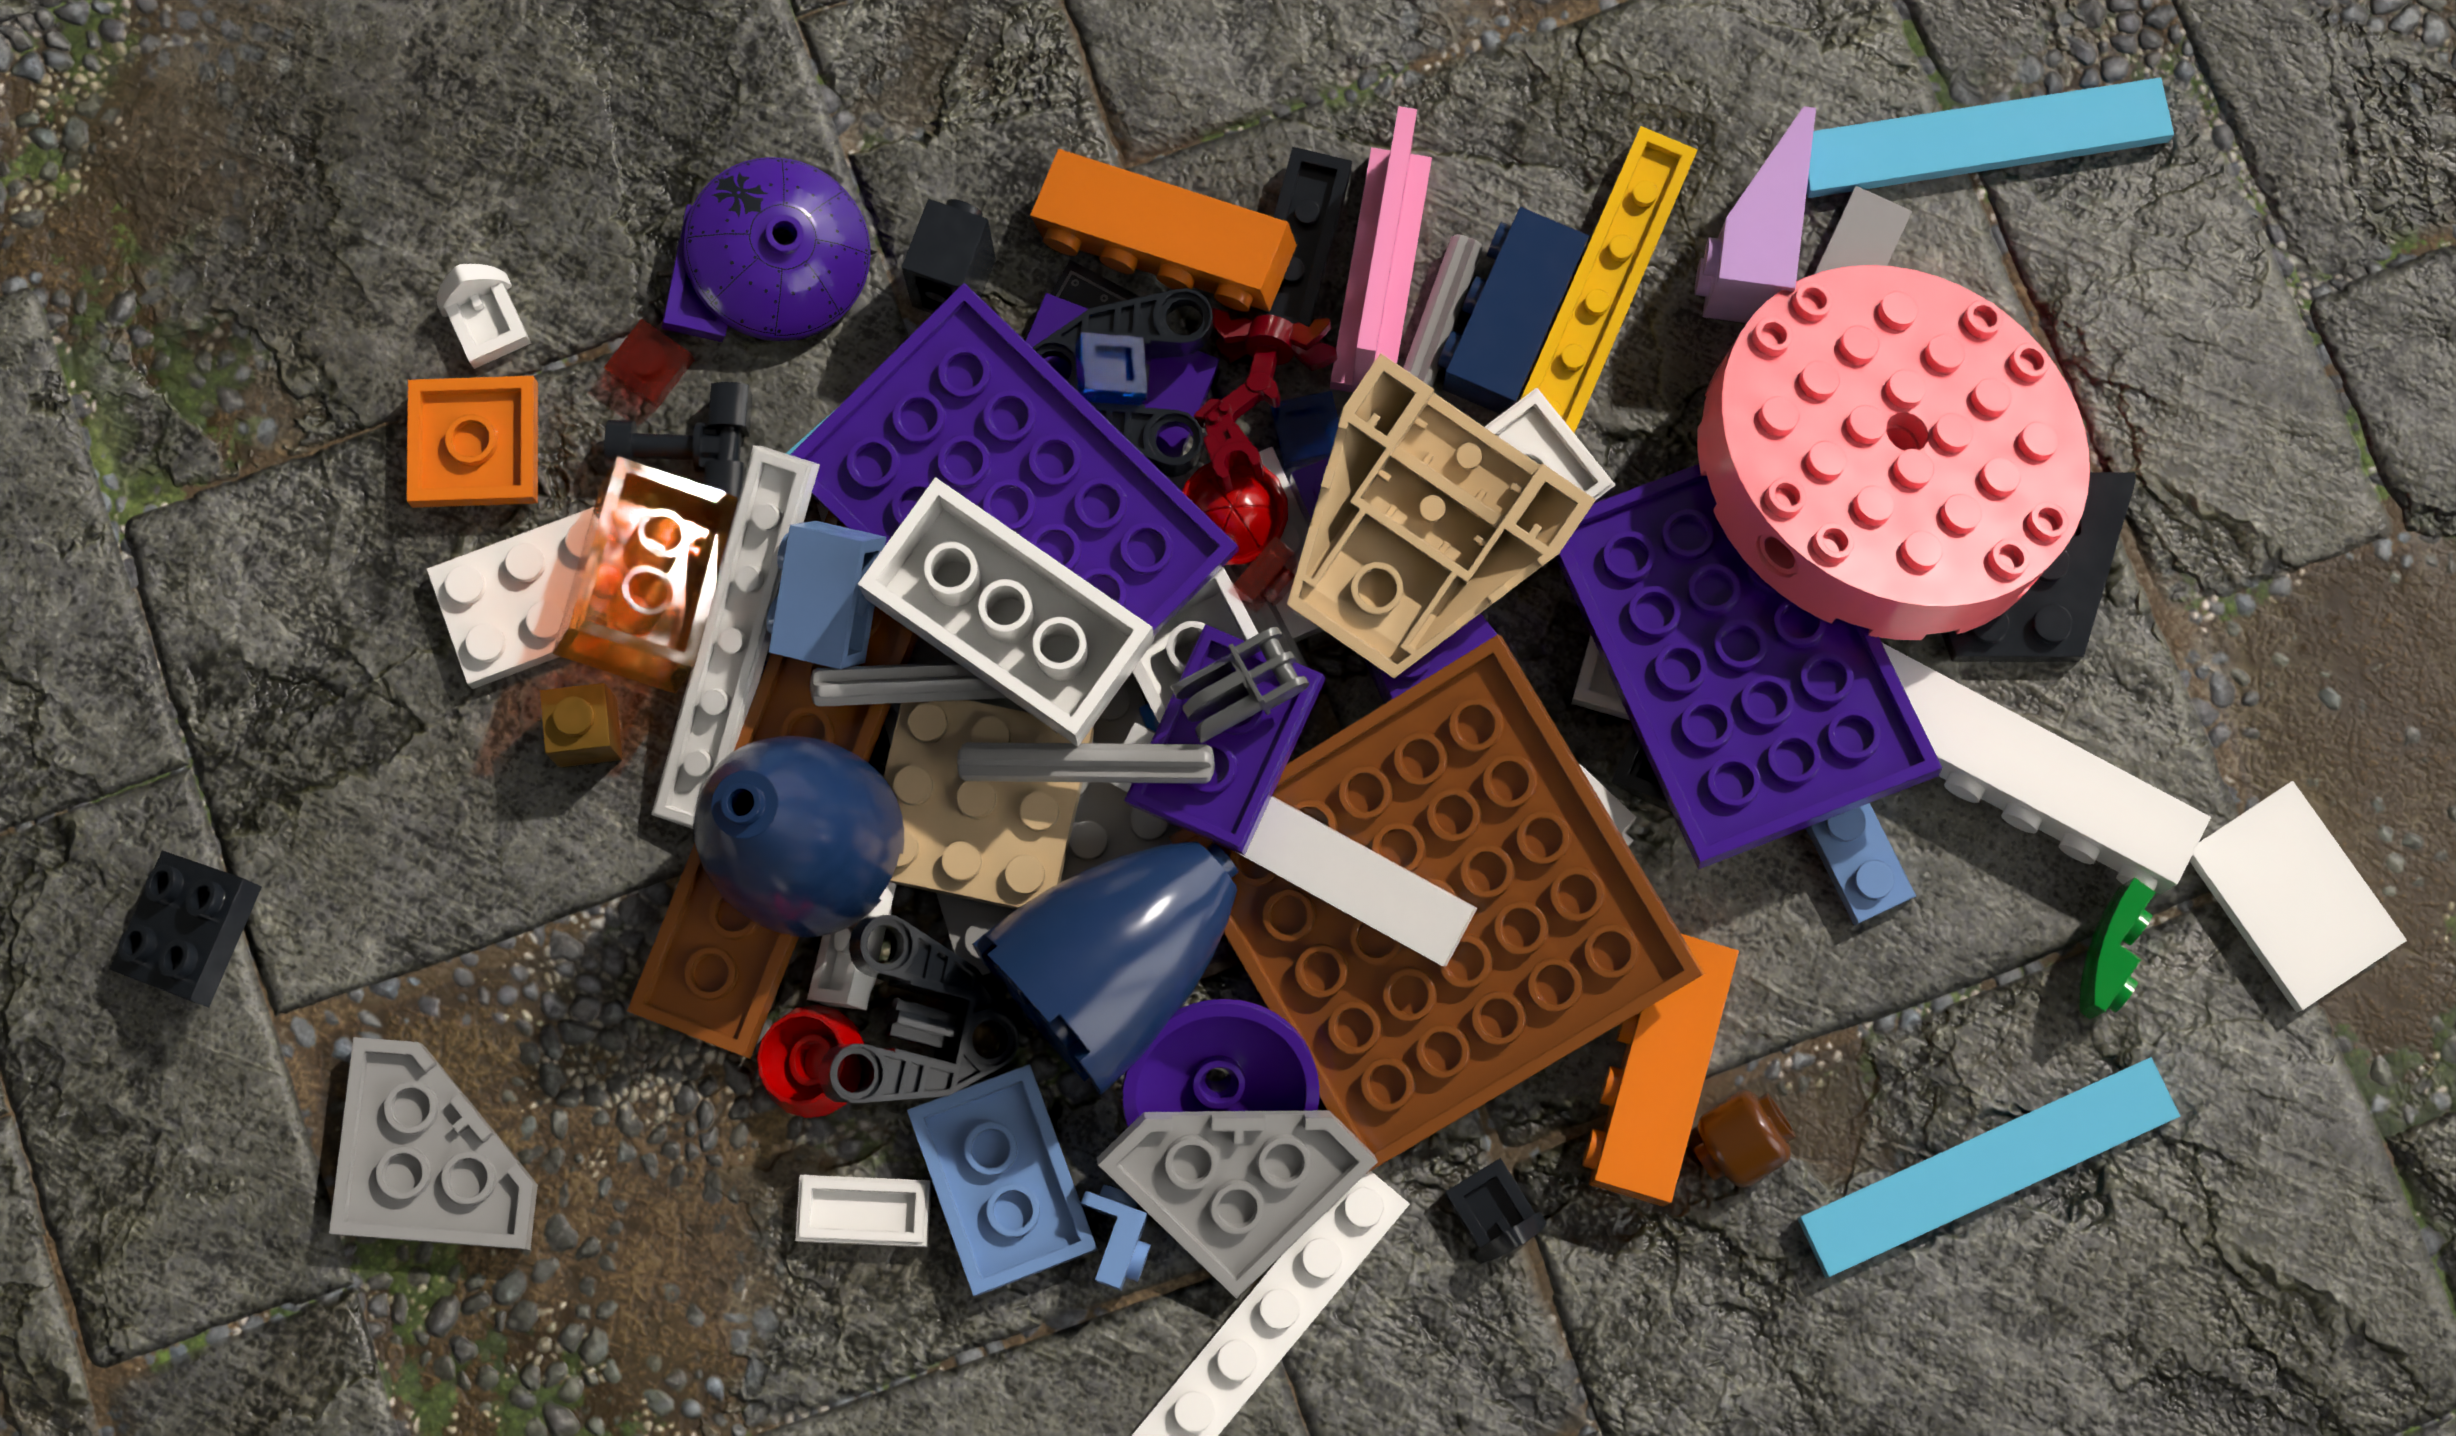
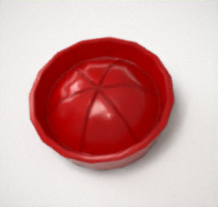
[1182,462,1288,565]
[757,1004,864,1118]

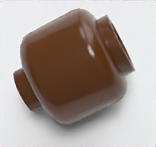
[1694,1090,1796,1188]

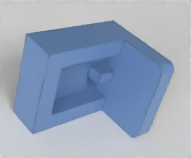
[1081,1185,1151,1291]

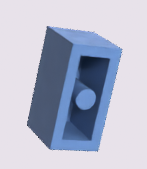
[767,521,887,669]

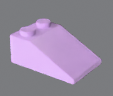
[1695,106,1816,323]

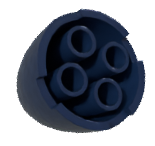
[693,736,904,937]
[972,841,1239,1095]

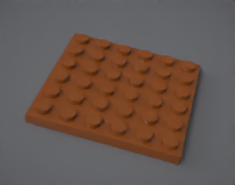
[1169,634,1705,1173]

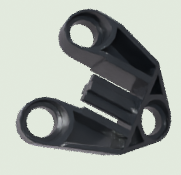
[1033,288,1213,478]
[819,915,1019,1103]

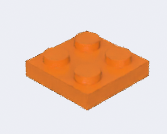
[407,376,538,508]

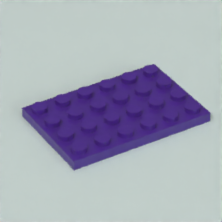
[790,283,1239,733]
[1555,464,1942,870]

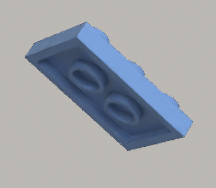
[907,1064,1098,1297]

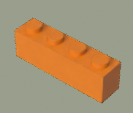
[1030,149,1297,312]
[1582,934,1739,1207]

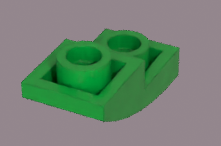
[2079,877,2156,1019]

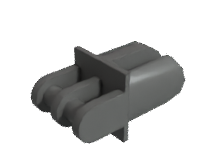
[1171,627,1309,743]

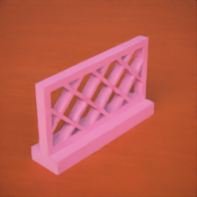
[1330,106,1432,392]

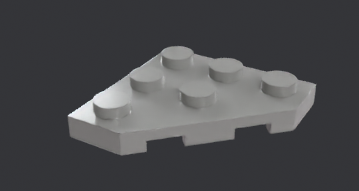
[329,1037,538,1250]
[1097,1110,1378,1299]

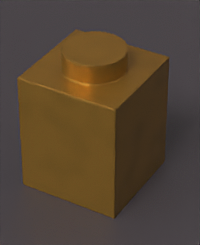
[540,683,623,767]

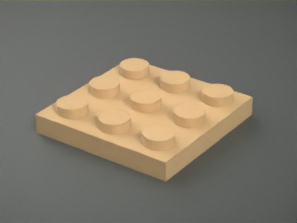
[884,700,1094,909]

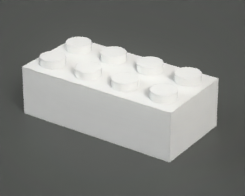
[858,477,1154,746]

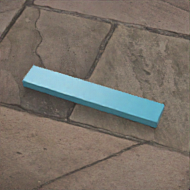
[1807,77,2174,198]
[1797,1057,2180,1278]

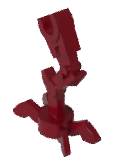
[1194,308,1338,493]

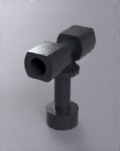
[604,382,753,515]

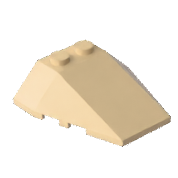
[1287,353,1596,678]

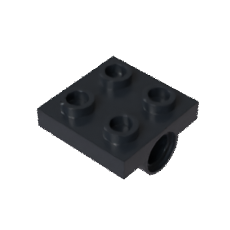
[109,850,262,1008]

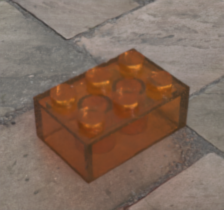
[552,456,739,694]

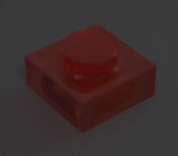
[604,319,695,409]
[1233,537,1297,613]

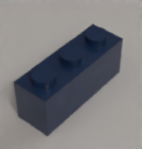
[1438,207,1589,414]

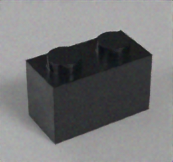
[901,198,996,314]

